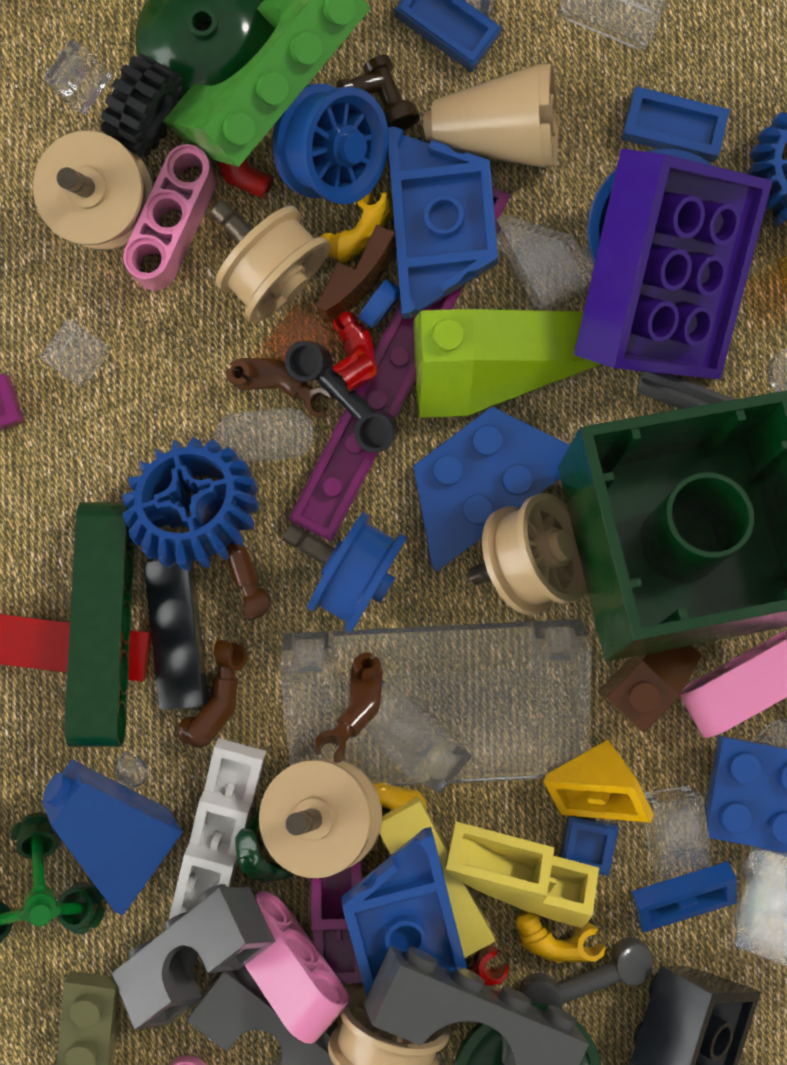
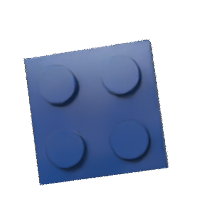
[700,735,787,853]

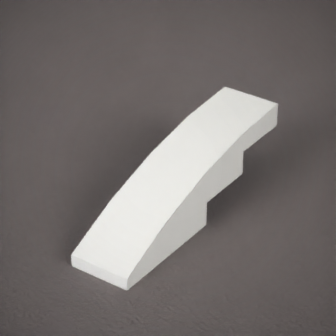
[169,738,266,920]

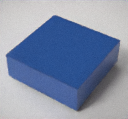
[559,816,619,876]

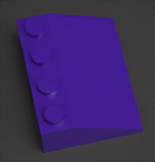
[574,149,773,380]

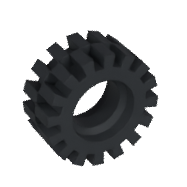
[101,54,183,157]

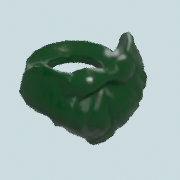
[235,809,294,883]

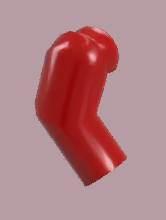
[217,158,273,199]

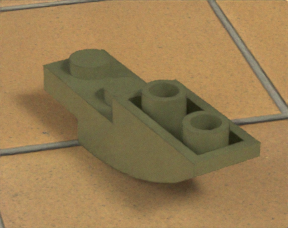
[57,971,120,1065]

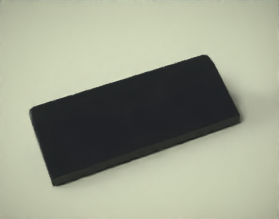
[143,561,209,709]

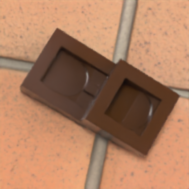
[316,225,397,323]

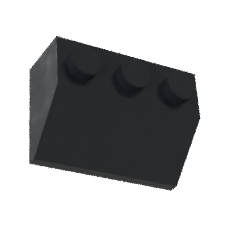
[629,966,761,1065]

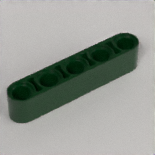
[64,502,135,747]

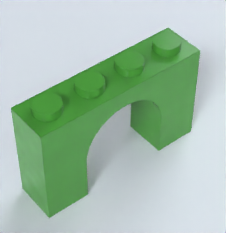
[163,0,371,167]

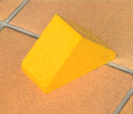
[543,740,654,823]

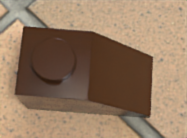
[597,646,702,733]

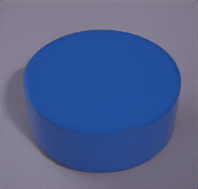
[358,279,400,329]

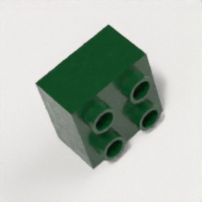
[558,390,787,662]

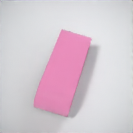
[123,144,217,291]
[680,630,787,738]
[245,891,350,1044]

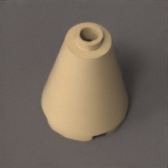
[423,63,558,168]

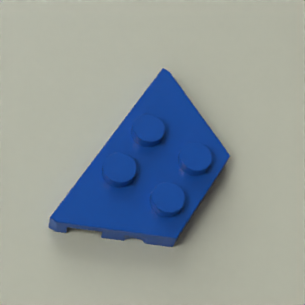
[388,127,499,319]
[413,407,570,572]
[342,827,467,997]

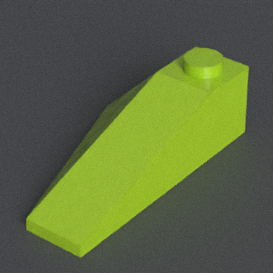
[413,309,601,419]

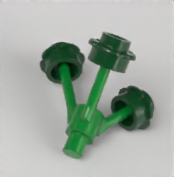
[0,813,105,943]

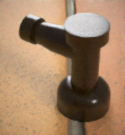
[336,55,420,132]

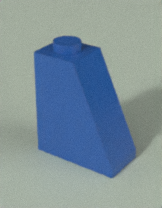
[42,759,183,916]

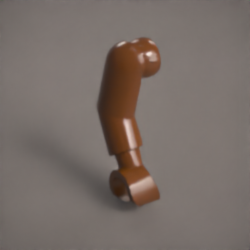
[226,358,335,419]
[226,543,269,621]
[177,639,248,748]
[315,652,383,763]

